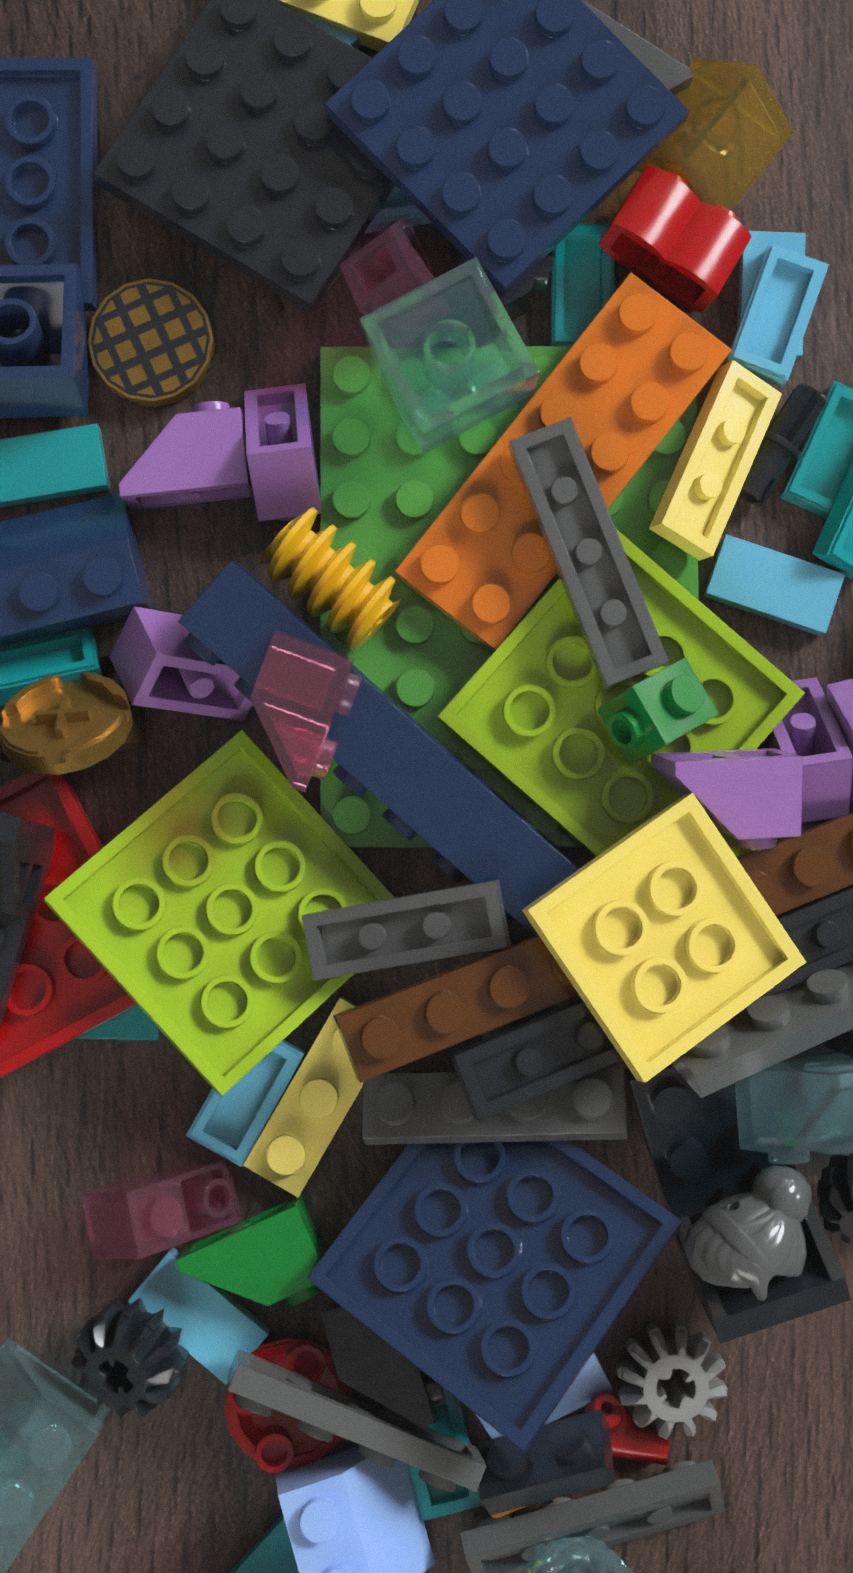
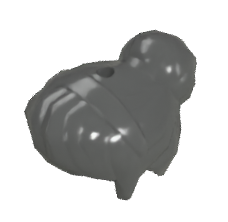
[684,1165,812,1301]

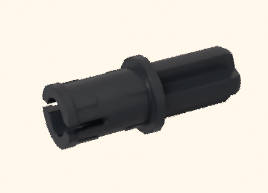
[739,383,826,507]

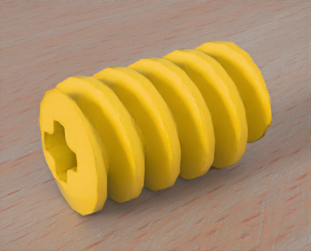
[260,507,401,651]

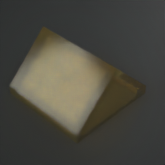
[636,57,794,212]

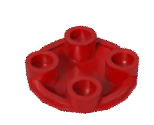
[224,1337,353,1473]

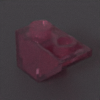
[340,217,450,348]
[250,631,362,792]
[81,1158,242,1260]

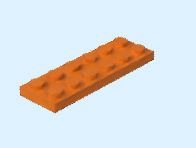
[395,273,732,652]

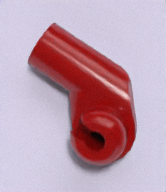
[584,1391,670,1465]

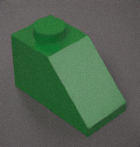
[175,1194,326,1306]

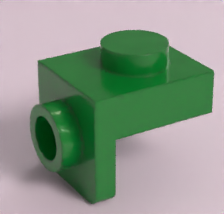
[598,657,719,764]

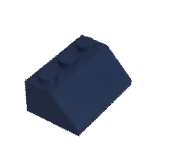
[0,263,90,418]
[0,493,155,646]

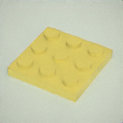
[522,793,806,1083]

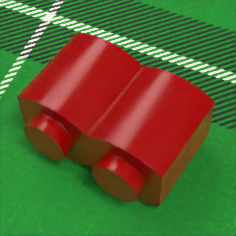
[598,165,752,313]

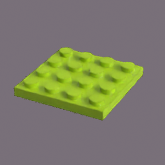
[437,529,805,857]
[44,730,395,1097]

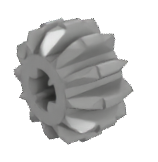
[615,1321,728,1440]

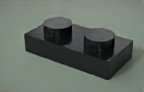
[478,1409,615,1515]

